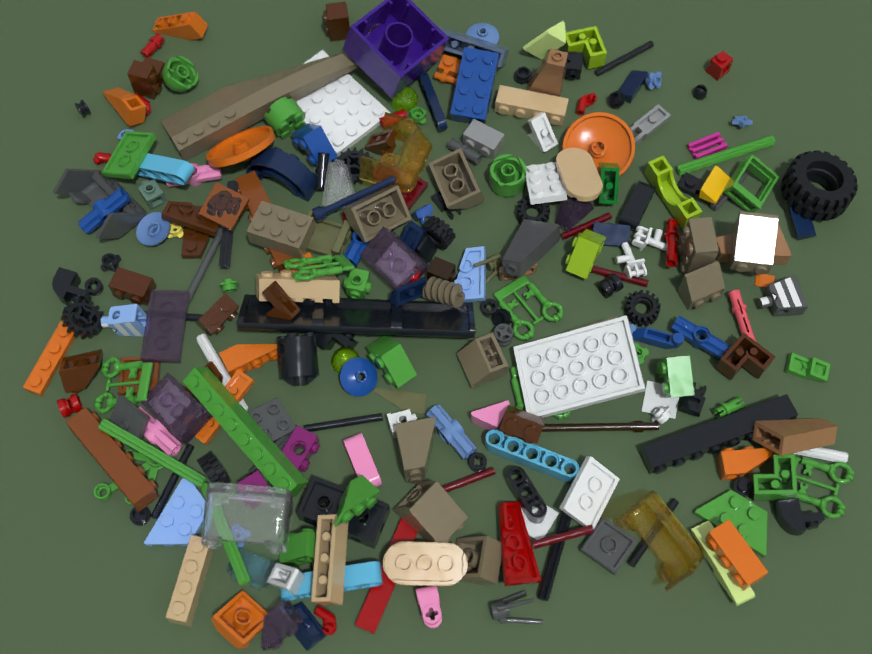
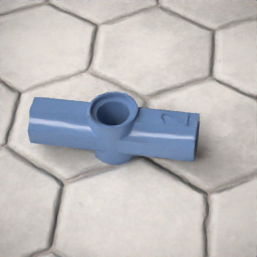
[426,404,477,460]

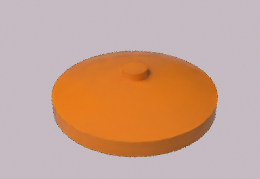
[563,112,635,177]
[206,126,276,167]

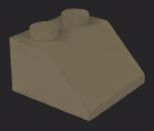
[677,261,725,310]
[456,536,502,585]

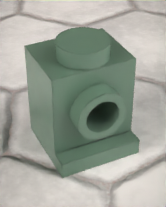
[138,179,167,210]

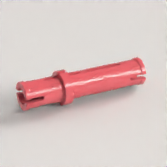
[728,290,757,342]

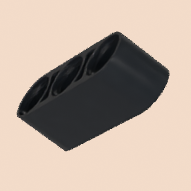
[618,181,656,231]
[506,466,547,524]

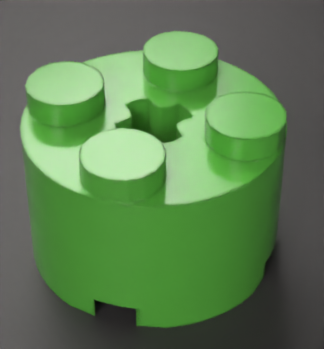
[264,97,306,139]
[489,154,527,198]

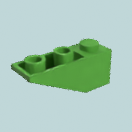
[333,475,380,527]

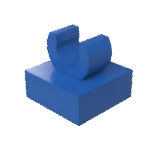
[411,204,434,225]

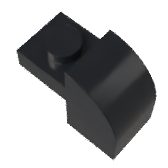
[52,267,92,305]
[315,332,358,350]
[773,498,825,536]

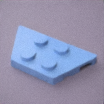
[144,478,210,546]

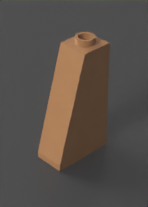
[526,49,568,97]
[716,223,792,265]
[752,418,838,456]

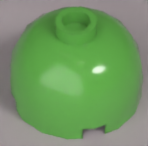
[162,56,198,92]

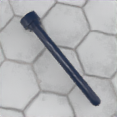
[312,176,396,222]

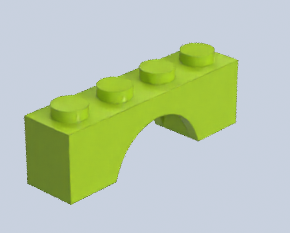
[644,155,703,230]

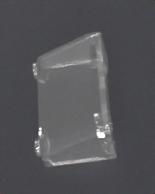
[201,482,293,554]

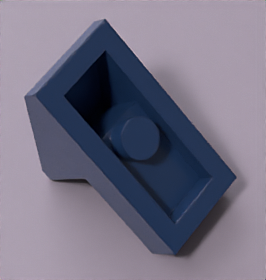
[399,221,427,257]

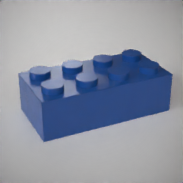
[450,47,499,125]

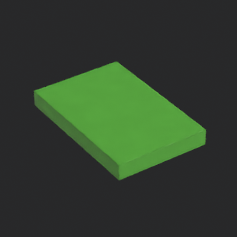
[102,131,157,179]

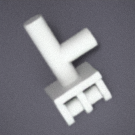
[632,226,666,251]
[615,242,647,279]

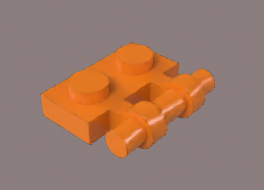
[434,54,462,86]

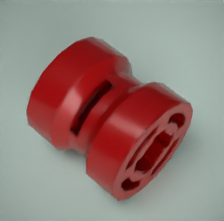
[57,393,83,418]

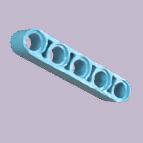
[136,153,195,185]
[485,430,579,483]
[280,561,383,601]

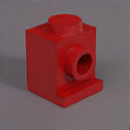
[705,51,734,81]

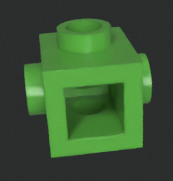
[343,268,372,299]

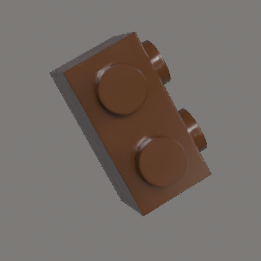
[108,267,156,305]
[196,293,239,336]
[499,405,546,444]

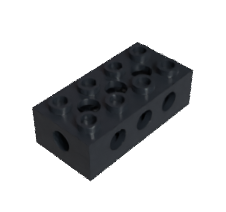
[297,476,390,549]

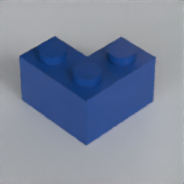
[291,123,338,167]

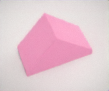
[470,400,510,431]

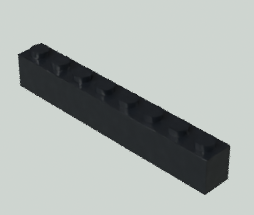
[639,394,798,474]

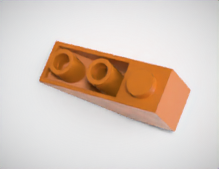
[152,11,208,40]
[102,87,146,127]
[219,344,278,378]
[717,446,777,481]

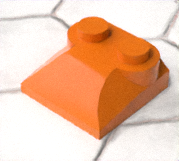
[211,590,273,649]

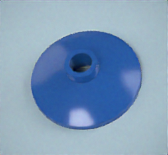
[340,357,378,397]

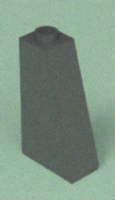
[502,219,560,277]

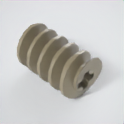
[422,276,465,308]

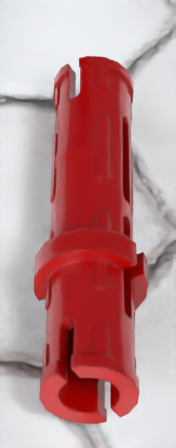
[664,218,679,267]

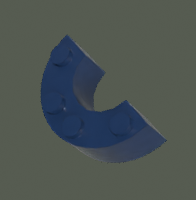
[246,147,317,202]

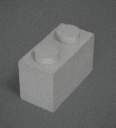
[463,119,505,159]

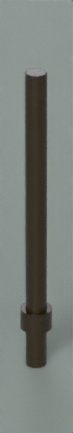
[542,421,659,433]

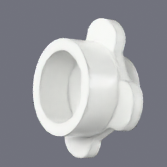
[651,406,671,424]

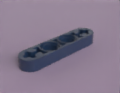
[418,73,447,132]

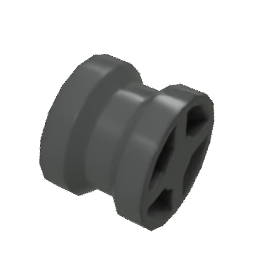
[494,324,513,347]

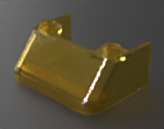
[360,112,432,192]
[613,491,704,591]

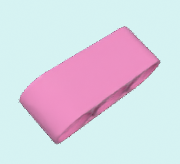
[343,433,382,487]

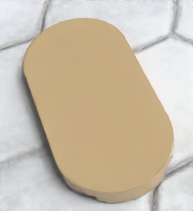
[556,148,603,202]
[383,542,468,586]

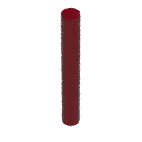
[560,212,612,240]
[592,266,649,287]
[441,467,496,493]
[532,525,594,549]

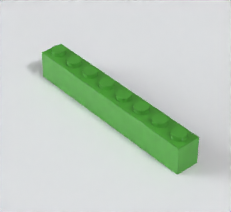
[182,367,308,499]

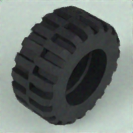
[781,150,858,221]

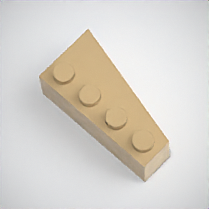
[256,270,340,303]

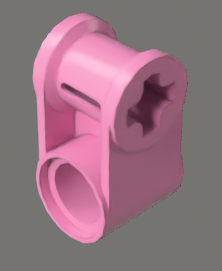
[416,585,442,628]

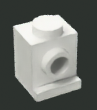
[387,409,417,439]

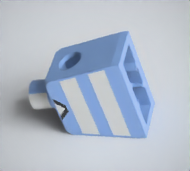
[101,304,151,337]

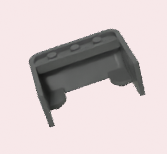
[53,168,147,239]

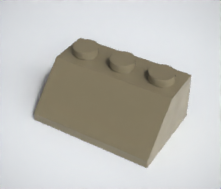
[428,148,485,209]
[343,185,412,243]

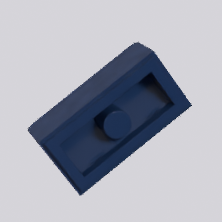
[618,70,648,104]
[789,207,816,240]
[592,222,631,247]
[389,277,426,307]
[282,602,327,651]

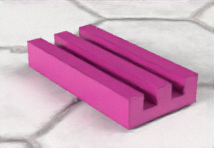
[687,132,728,159]

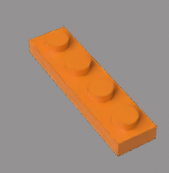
[23,321,76,397]
[190,369,255,445]

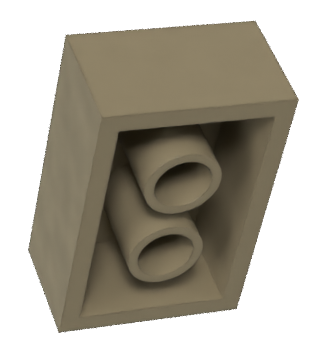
[246,200,316,258]
[678,217,719,275]

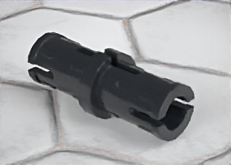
[315,152,330,190]

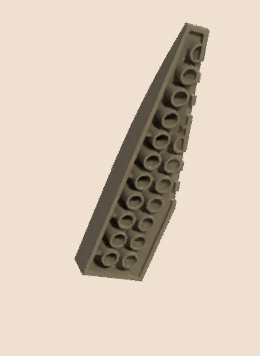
[161,52,359,161]

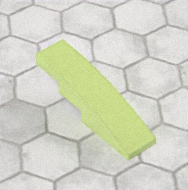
[691,520,755,606]

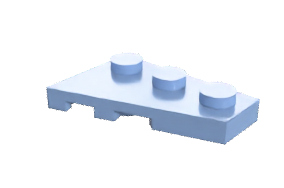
[454,246,486,303]

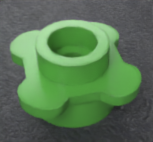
[409,107,427,124]
[219,278,239,293]
[634,343,649,365]

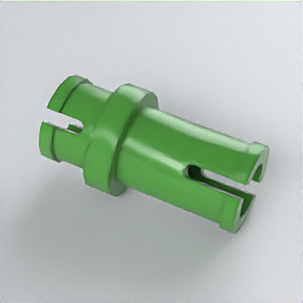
[713,396,745,419]

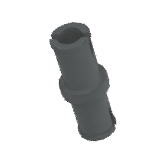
[447,138,482,165]

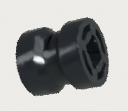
[597,273,623,298]

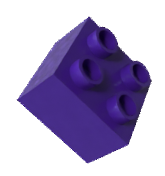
[342,0,449,99]

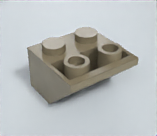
[457,333,508,388]

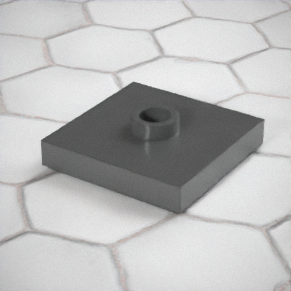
[110,396,150,451]
[580,516,638,575]

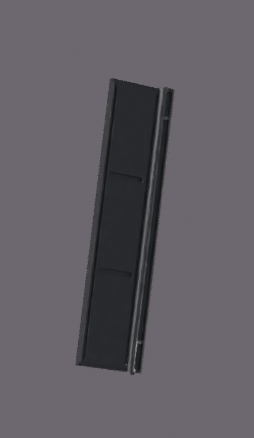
[237,294,477,338]

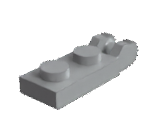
[630,104,671,145]

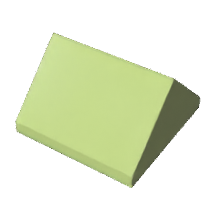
[523,21,566,60]

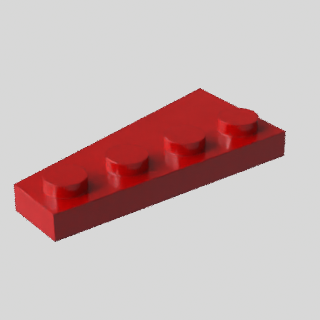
[498,502,542,586]

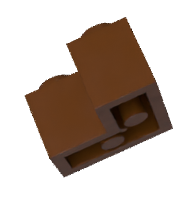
[323,1,350,42]
[127,57,165,100]
[716,333,776,380]

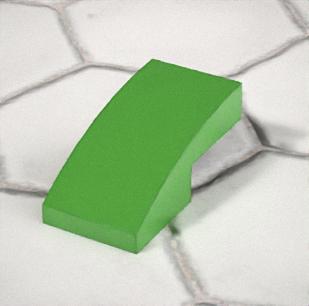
[785,353,831,382]

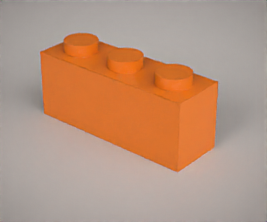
[705,519,769,591]

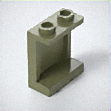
[305,210,353,256]

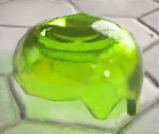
[391,86,419,111]
[331,347,359,374]

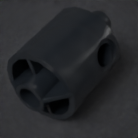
[277,332,319,386]

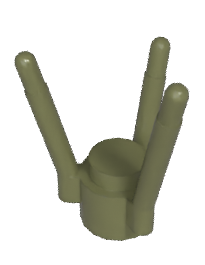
[474,253,503,284]

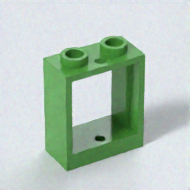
[723,154,779,213]

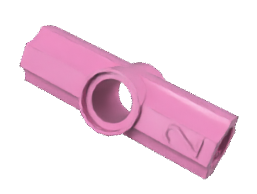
[166,163,222,187]
[139,406,183,457]

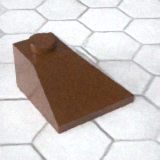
[59,349,103,393]

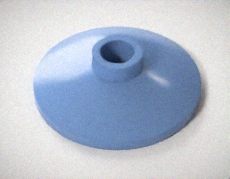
[466,23,499,44]
[136,212,171,246]

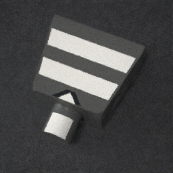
[757,275,808,317]

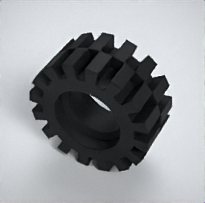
[516,195,550,225]
[421,216,456,250]
[624,290,661,327]
[197,451,231,491]

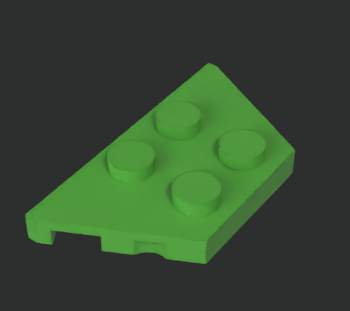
[694,490,768,558]

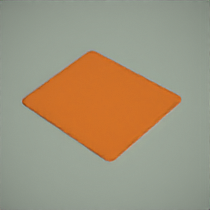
[755,273,775,288]

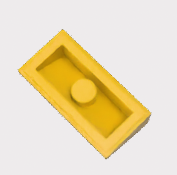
[699,165,731,204]

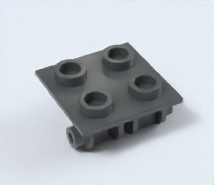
[248,397,296,442]

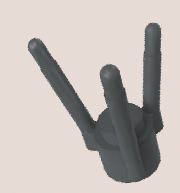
[491,590,543,624]

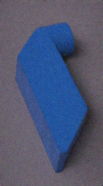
[632,327,684,349]

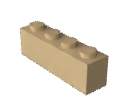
[495,85,569,126]
[311,514,348,605]
[165,535,215,627]

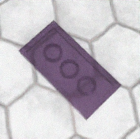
[140,290,190,363]

